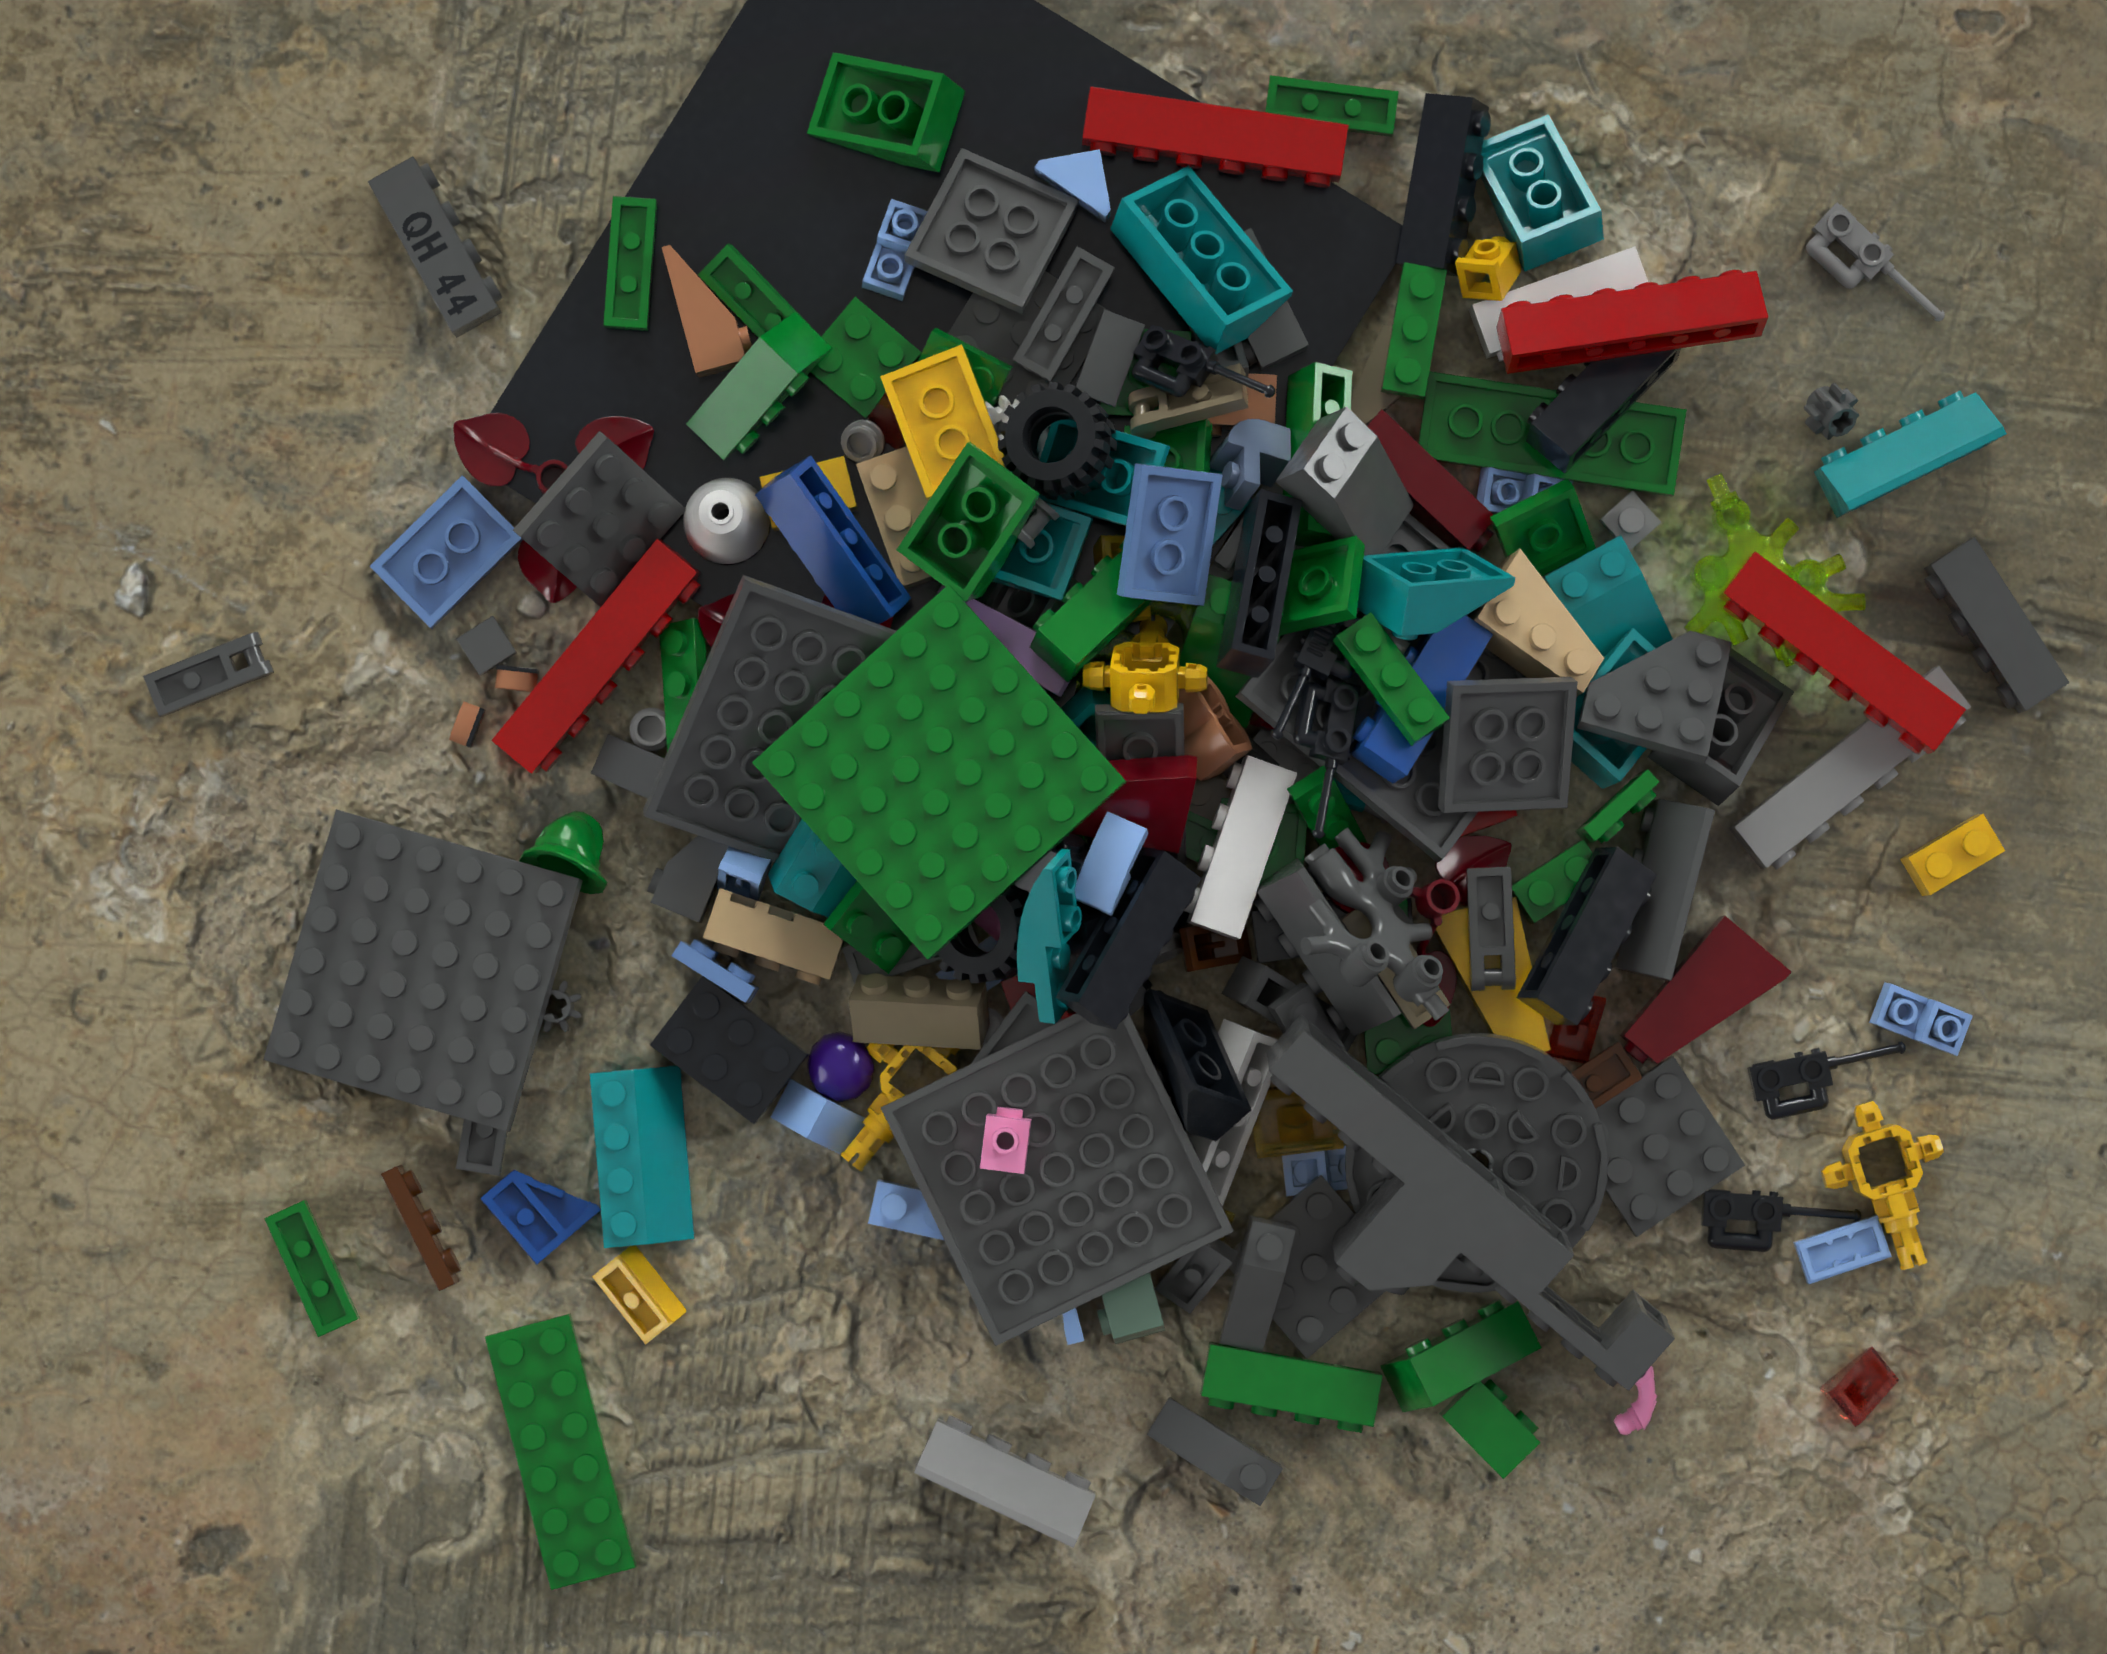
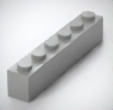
[1729,666,1971,870]

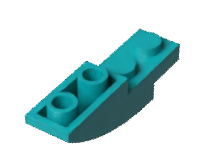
[1017,849,1082,1024]

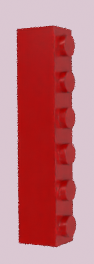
[1082,86,1349,188]
[1496,270,1768,374]
[491,539,701,774]
[1719,551,1966,754]

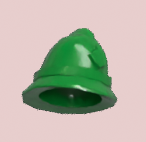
[519,811,608,894]

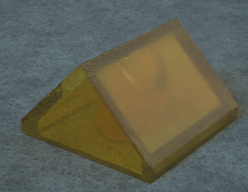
[1252,1087,1344,1159]

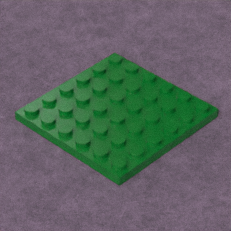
[752,584,1127,960]

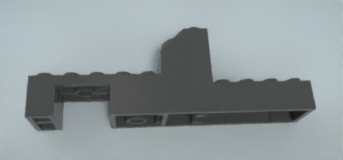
[1267,1014,1675,1391]

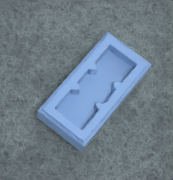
[1793,1215,1892,1284]

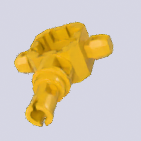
[1083,615,1208,714]
[840,1043,959,1172]
[1821,1101,1944,1270]

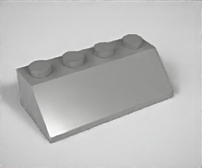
[914,1415,1096,1548]

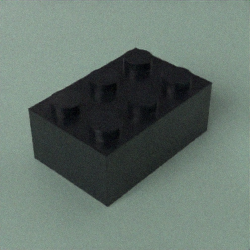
[650,976,809,1124]

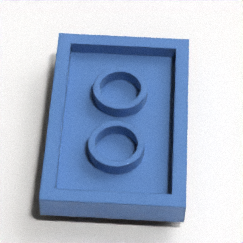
[1117,463,1223,606]
[370,475,523,629]

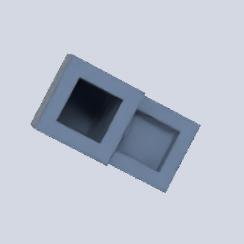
[1210,419,1291,511]

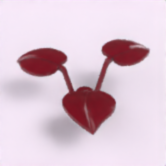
[453,413,654,603]
[1326,835,1512,1027]

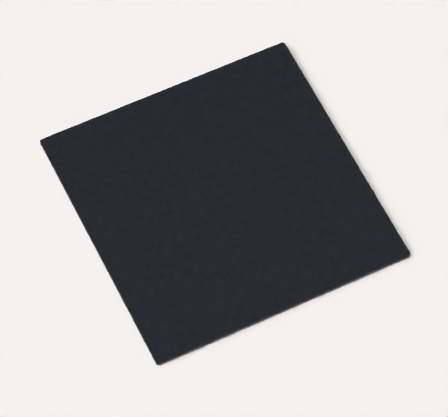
[491,0,1403,708]

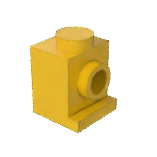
[1455,236,1521,301]

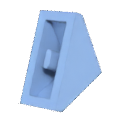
[1034,149,1111,223]
[717,846,772,901]
[771,1079,865,1154]

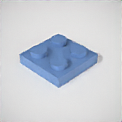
[671,939,760,1003]

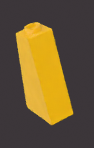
[1429,897,1551,1052]

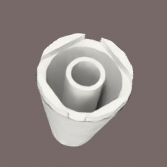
[683,478,770,564]

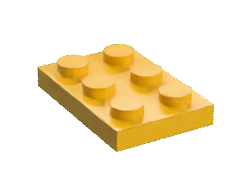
[880,344,1008,500]

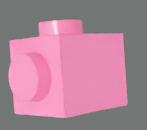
[980,1107,1032,1174]

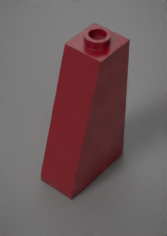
[1367,409,1494,553]
[1071,755,1197,853]
[1620,916,1792,1064]

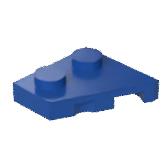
[480,1170,601,1265]

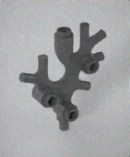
[1301,828,1449,1021]

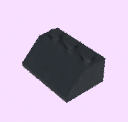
[1144,988,1252,1142]

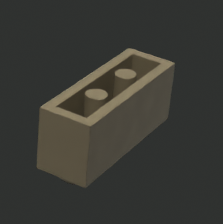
[849,973,990,1050]

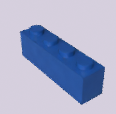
[755,455,911,624]
[1351,615,1493,784]

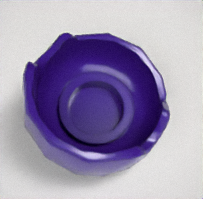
[807,1031,875,1102]

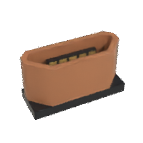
[495,665,539,692]
[449,702,486,748]

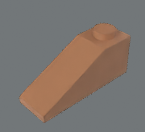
[662,245,752,378]

